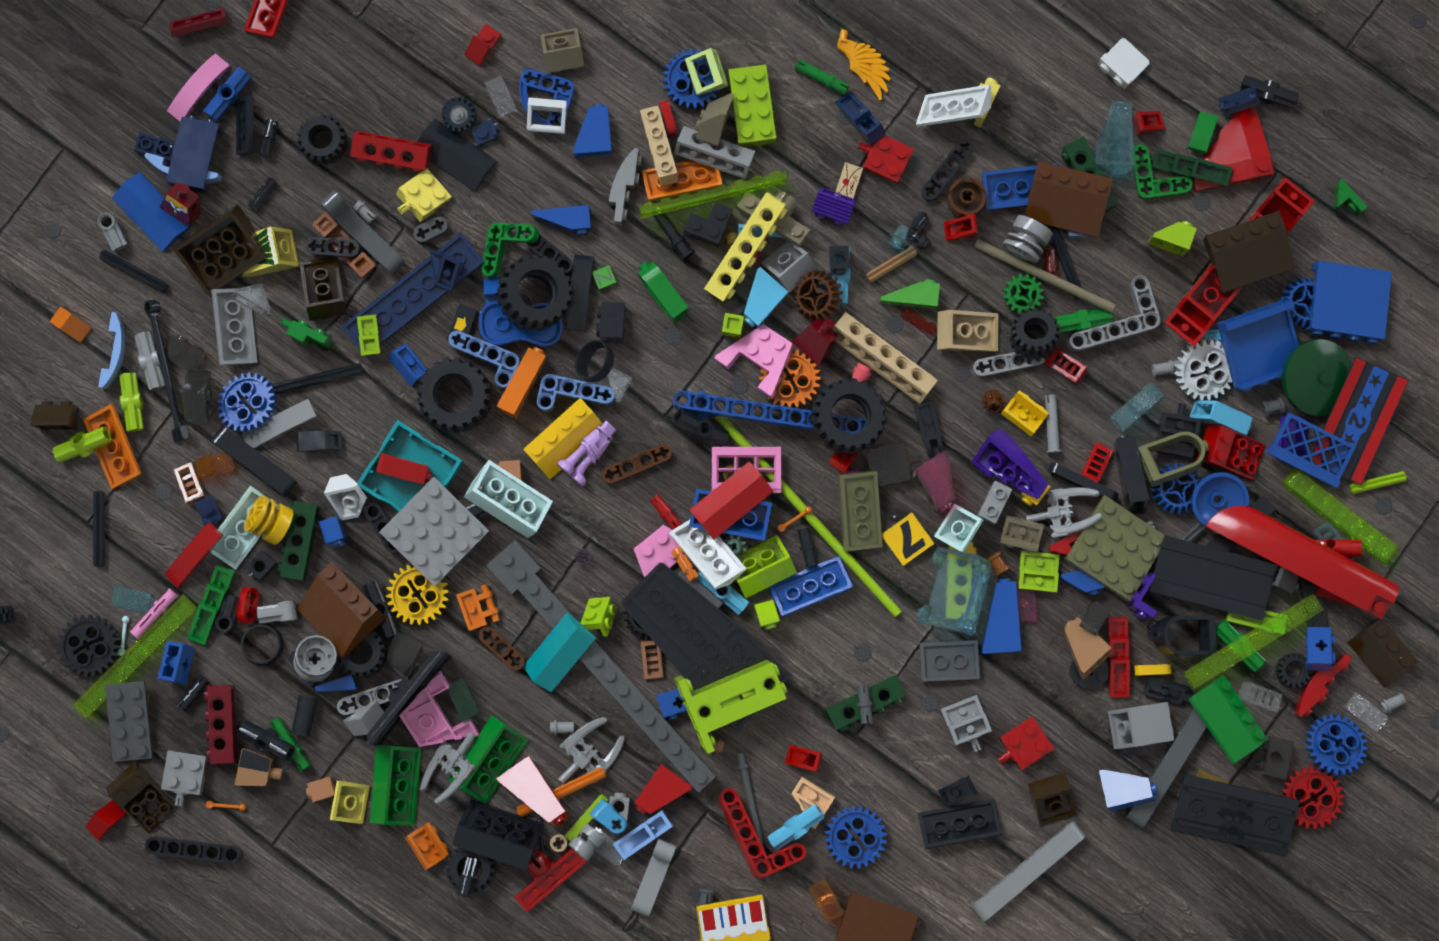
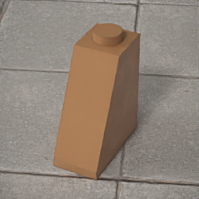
[1064,617,1111,680]

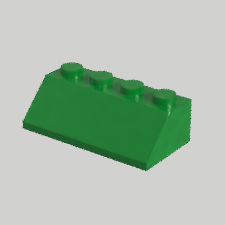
[1188,674,1268,764]
[449,715,529,804]
[370,745,421,826]

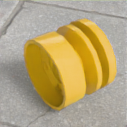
[244,495,293,545]

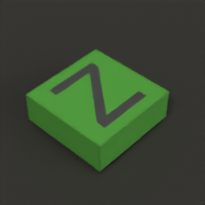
[592,265,617,290]

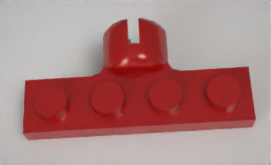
[514,848,587,912]

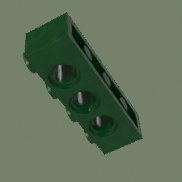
[1061,136,1119,212]
[278,501,320,582]
[825,675,906,732]

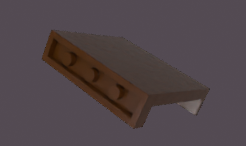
[835,891,921,941]

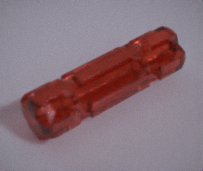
[901,308,936,334]

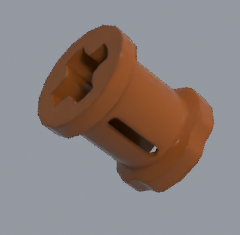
[986,551,1010,576]

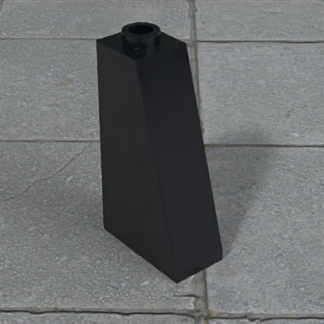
[1114,435,1149,515]

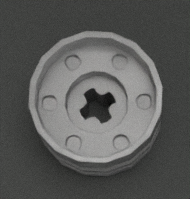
[1002,215,1053,263]
[293,635,337,682]

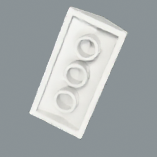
[916,85,991,127]
[669,520,746,589]

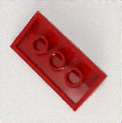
[244,0,288,38]
[689,462,774,540]

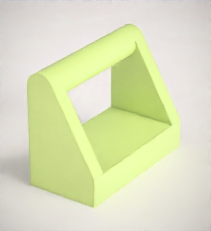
[685,48,729,95]

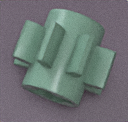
[724,535,748,556]

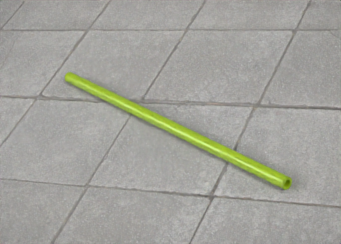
[715,416,902,617]

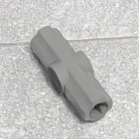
[134,331,165,391]

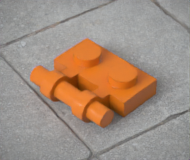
[456,584,500,631]

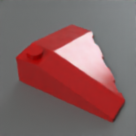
[1193,106,1274,192]

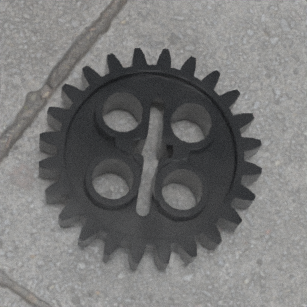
[56,614,121,677]

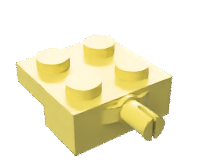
[396,168,452,223]

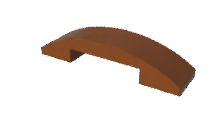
[312,212,376,278]

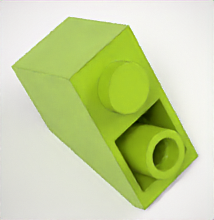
[754,600,780,630]

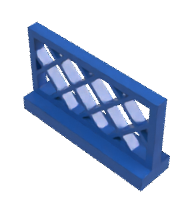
[1265,412,1356,488]

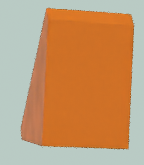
[49,306,92,343]

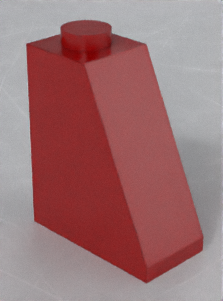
[376,453,432,486]
[634,764,693,815]

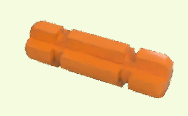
[671,546,699,582]

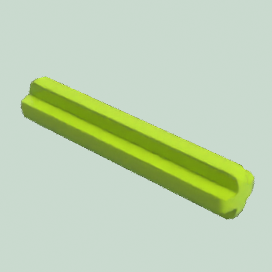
[1350,471,1407,494]

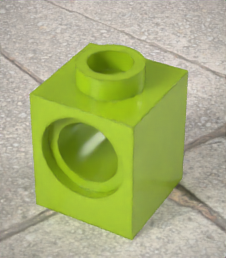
[722,313,744,338]

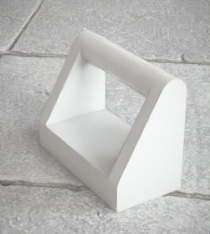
[527,98,568,134]

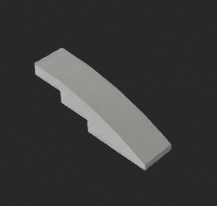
[242,399,317,449]

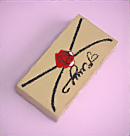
[836,162,863,198]

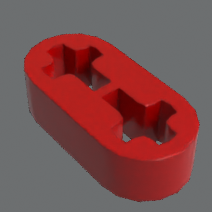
[659,100,678,137]
[237,587,259,624]

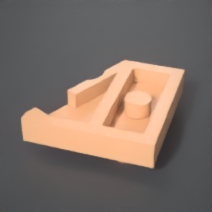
[792,776,835,829]

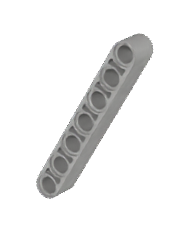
[971,821,1086,922]

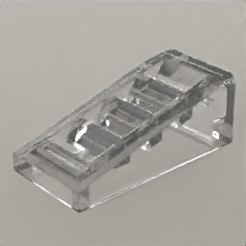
[1239,682,1283,713]

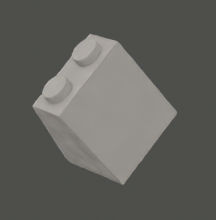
[1108,702,1174,749]

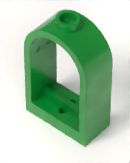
[637,261,689,325]

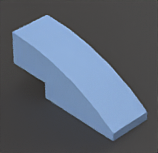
[613,810,673,860]

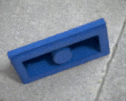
[388,343,427,387]

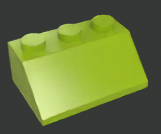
[736,535,797,599]

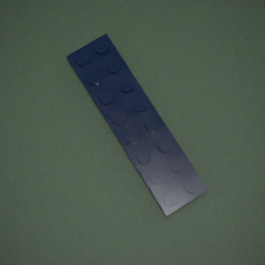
[341,232,485,357]

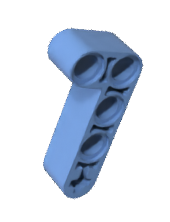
[448,331,519,389]
[537,374,615,412]

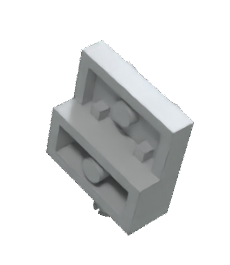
[940,695,992,752]
[161,750,207,806]

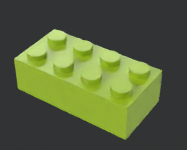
[728,65,776,147]

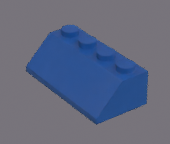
[689,489,772,541]

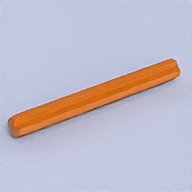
[516,767,606,817]

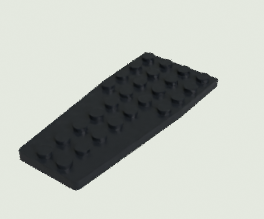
[621,562,791,731]

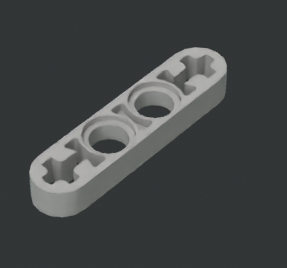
[972,352,1045,377]
[337,679,402,715]

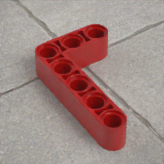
[718,788,806,880]

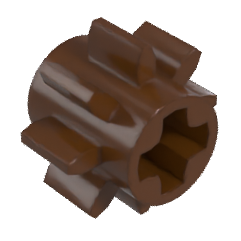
[981,390,1005,413]

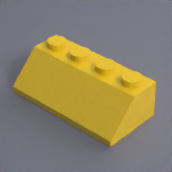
[523,398,603,480]

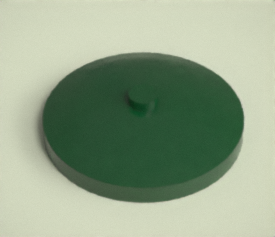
[1282,339,1352,416]

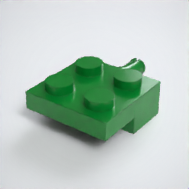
[280,318,332,349]

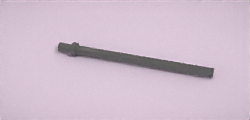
[736,753,772,880]

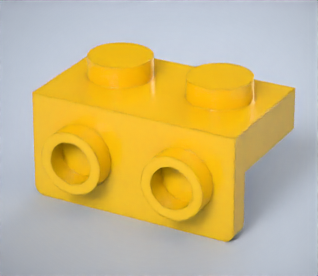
[1001,390,1049,436]

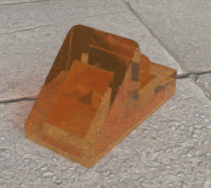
[194,452,237,479]

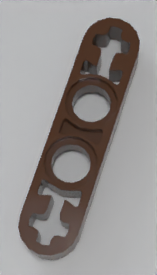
[602,444,672,484]

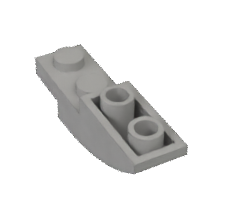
[609,148,642,226]

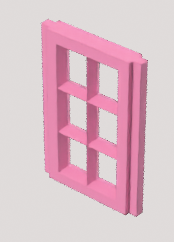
[712,447,781,493]

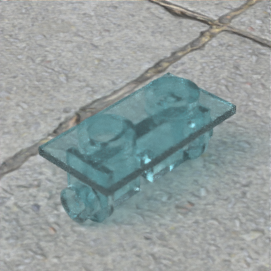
[887,225,908,250]

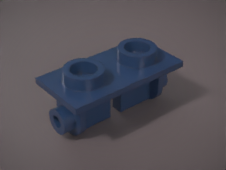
[1219,86,1261,116]

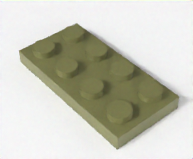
[838,470,883,552]

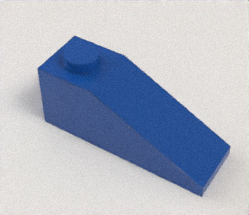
[532,205,591,235]

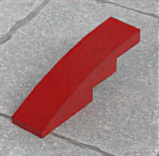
[164,522,223,588]
[1108,617,1130,698]

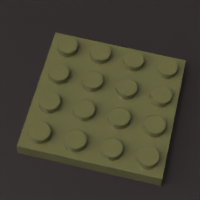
[1064,495,1164,602]

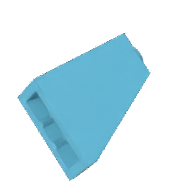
[744,267,788,328]
[1190,400,1253,435]

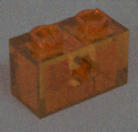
[807,878,844,923]

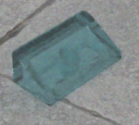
[112,585,154,613]

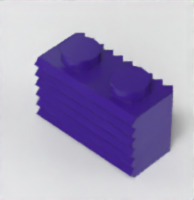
[812,187,856,225]

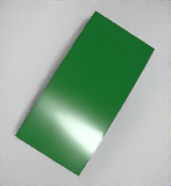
[1188,111,1219,154]

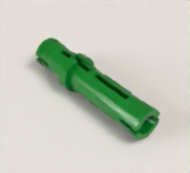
[794,59,850,95]
[269,717,311,772]

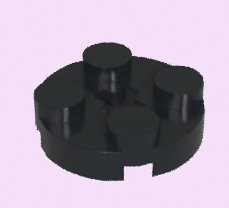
[1069,659,1109,690]

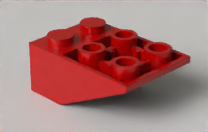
[1197,424,1265,480]

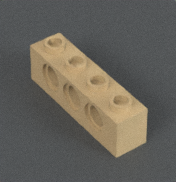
[640,105,679,187]

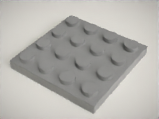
[380,477,489,586]

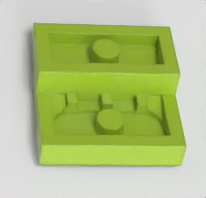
[1018,551,1060,593]

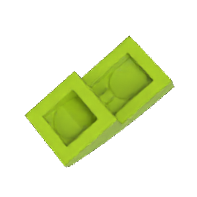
[357,314,381,356]

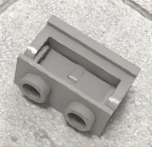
[977,481,1012,525]

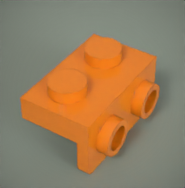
[405,822,449,871]

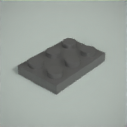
[919,640,980,682]

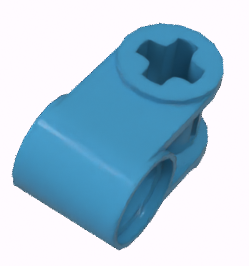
[590,798,627,833]

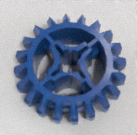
[1280,277,1314,328]
[1151,463,1202,515]

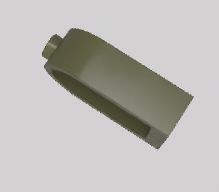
[1138,432,1209,487]

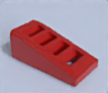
[1044,348,1088,385]
[1080,442,1113,483]

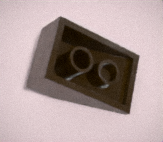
[299,257,347,321]

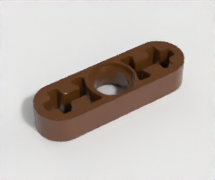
[479,627,525,671]

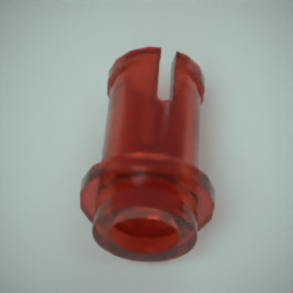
[1043,249,1059,274]

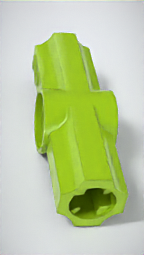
[119,373,144,432]
[52,427,112,463]

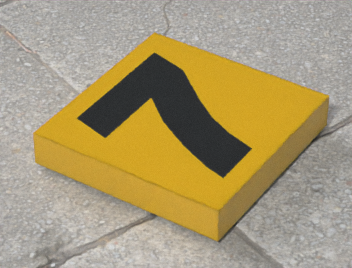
[882,512,935,566]

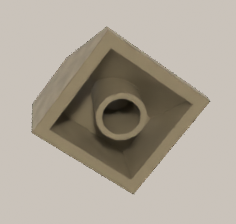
[540,28,584,73]
[695,93,734,145]

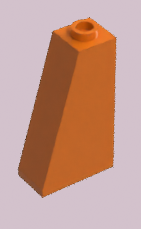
[497,347,547,420]

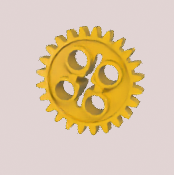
[386,564,449,625]

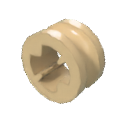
[550,834,568,852]

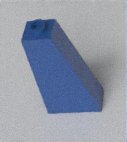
[981,578,1021,654]

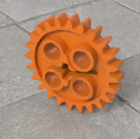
[759,349,821,409]

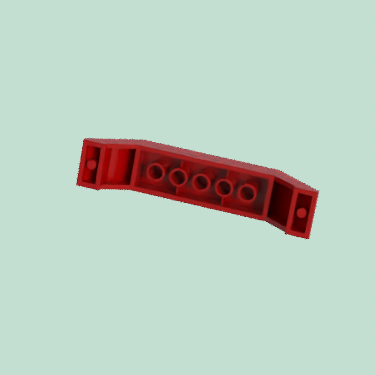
[1164,177,1315,348]

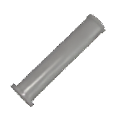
[1044,395,1062,454]

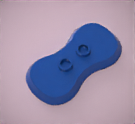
[479,301,563,346]

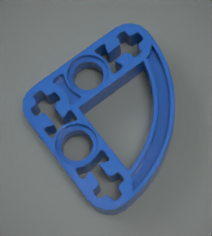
[519,69,574,126]

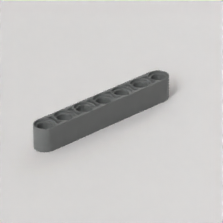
[1125,707,1207,828]

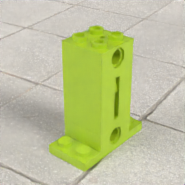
[674,660,788,754]

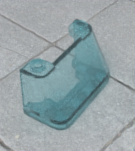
[918,546,991,636]

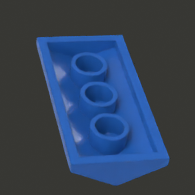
[982,163,1058,210]
[112,172,191,252]
[769,556,853,618]

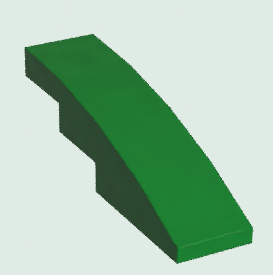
[187,564,236,646]

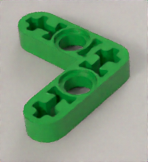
[1131,144,1192,200]
[482,223,539,278]

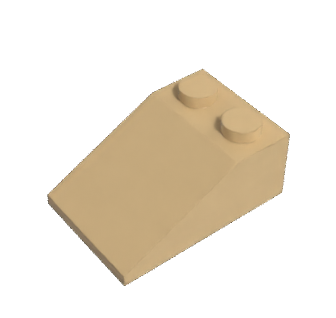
[937,310,998,352]

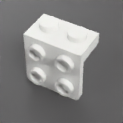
[1097,38,1149,90]

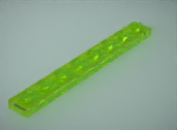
[638,170,788,219]
[1183,593,1324,689]
[73,594,198,719]

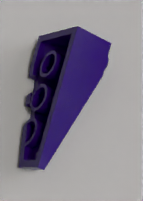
[972,428,1048,499]

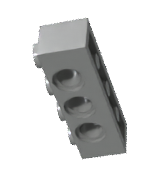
[674,126,755,179]

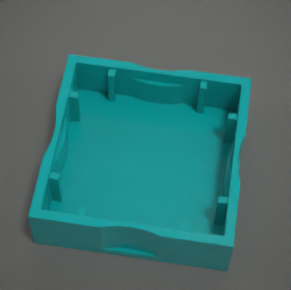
[357,420,464,512]

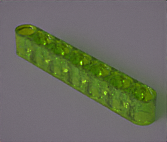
[1281,468,1399,564]

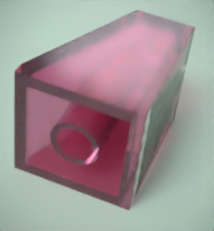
[911,450,955,513]

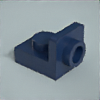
[470,118,500,147]
[194,494,222,526]

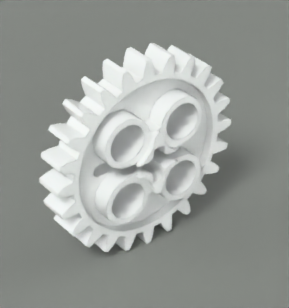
[1174,338,1232,401]

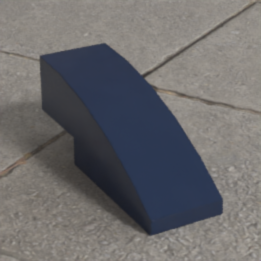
[835,91,886,145]

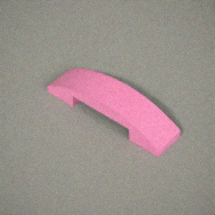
[167,54,230,121]

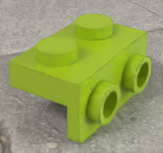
[581,597,617,637]

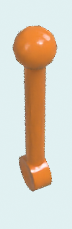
[778,507,812,532]
[206,801,246,811]

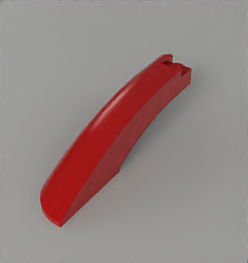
[1205,505,1399,619]

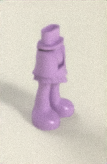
[557,421,616,486]

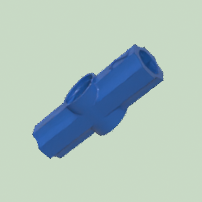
[203,67,252,121]

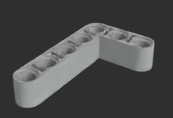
[1068,275,1160,352]

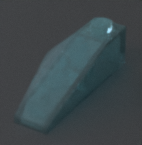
[1095,101,1134,178]

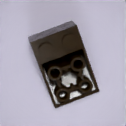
[106,761,177,834]

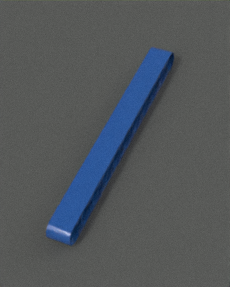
[672,391,866,434]

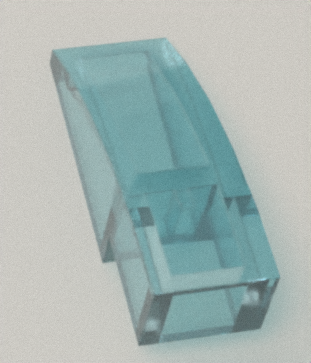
[1110,382,1164,432]

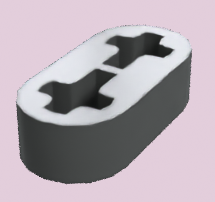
[413,217,448,244]

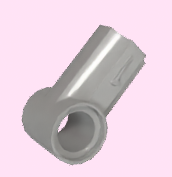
[97,213,128,252]
[257,600,297,624]

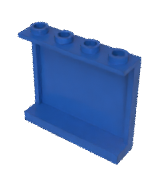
[1305,261,1392,344]
[1217,299,1299,392]

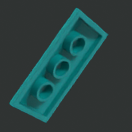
[523,612,596,692]

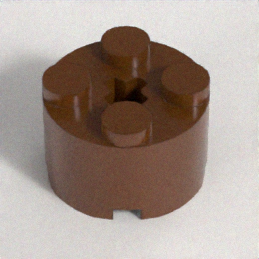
[946,178,986,218]

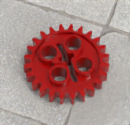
[1280,766,1345,829]

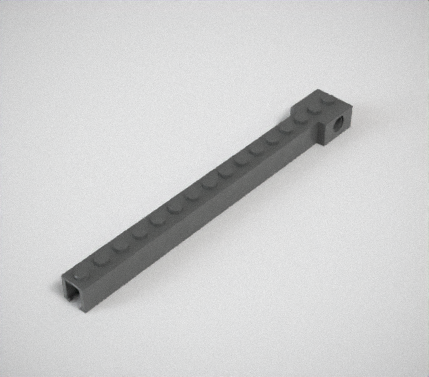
[486,540,716,793]

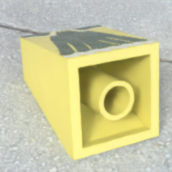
[241,227,300,277]

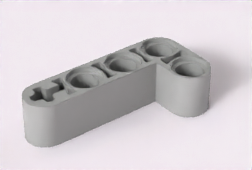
[631,839,677,917]

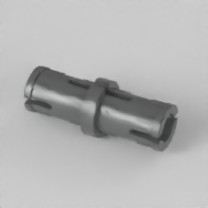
[856,684,874,724]

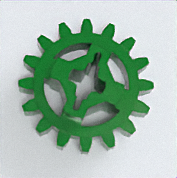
[1002,273,1044,315]

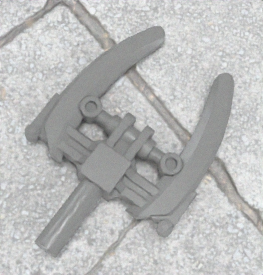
[1026,487,1103,539]
[558,717,625,784]
[420,732,476,804]

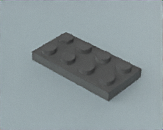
[105,681,153,762]

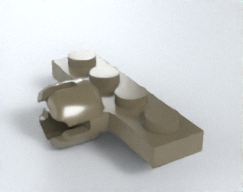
[737,191,810,247]

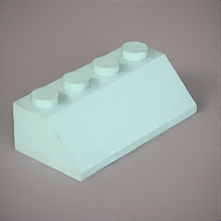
[464,460,553,538]

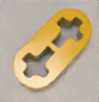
[1134,664,1171,676]

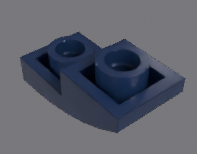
[133,132,175,161]

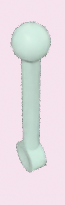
[118,616,130,656]

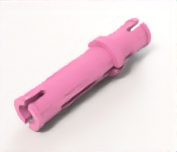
[130,588,178,639]

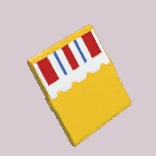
[696,895,770,941]

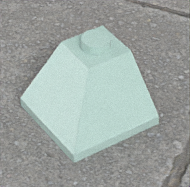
[934,504,984,553]

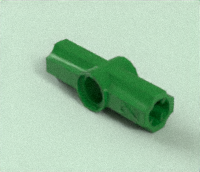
[1054,309,1113,333]
[1216,619,1266,672]

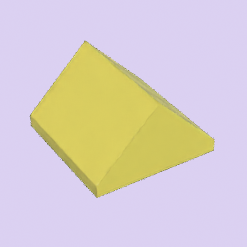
[330,781,370,824]

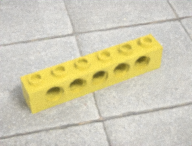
[704,192,788,301]

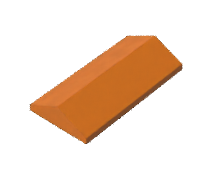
[642,160,723,202]
[83,404,142,489]

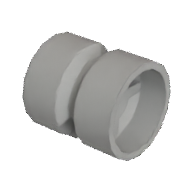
[568,824,605,861]

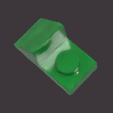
[1333,179,1367,215]

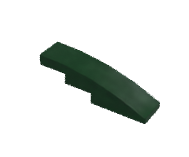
[1151,149,1233,186]

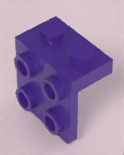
[1127,573,1157,621]

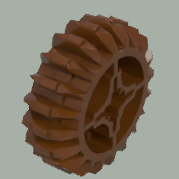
[793,270,843,321]

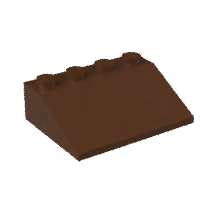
[1025,161,1113,237]
[297,562,386,658]

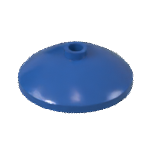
[1191,472,1249,525]

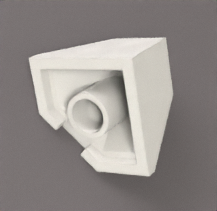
[324,474,367,520]

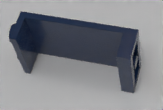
[166,116,222,194]

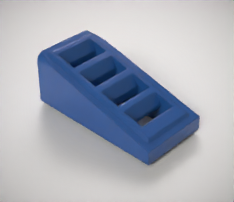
[315,674,358,692]

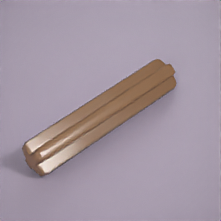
[866,246,917,283]

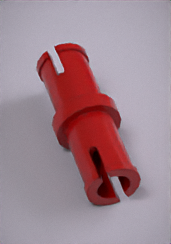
[649,493,682,530]

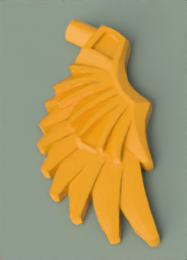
[837,29,891,101]

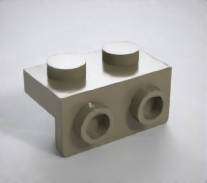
[1000,515,1044,552]

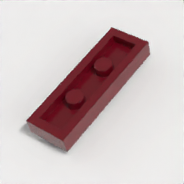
[170,8,227,37]

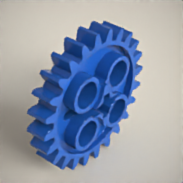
[662,48,721,110]
[217,372,278,434]
[1304,714,1368,777]
[824,805,887,869]

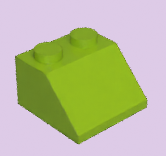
[1147,221,1197,257]

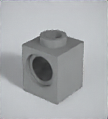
[609,793,630,821]

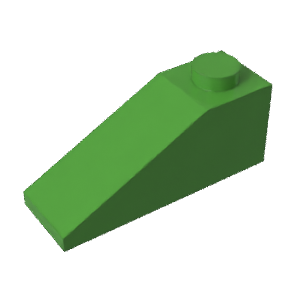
[879,279,940,309]

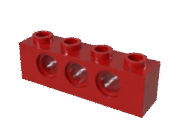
[350,131,431,172]

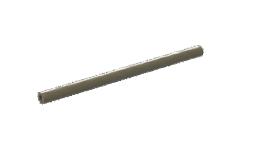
[974,239,1116,313]

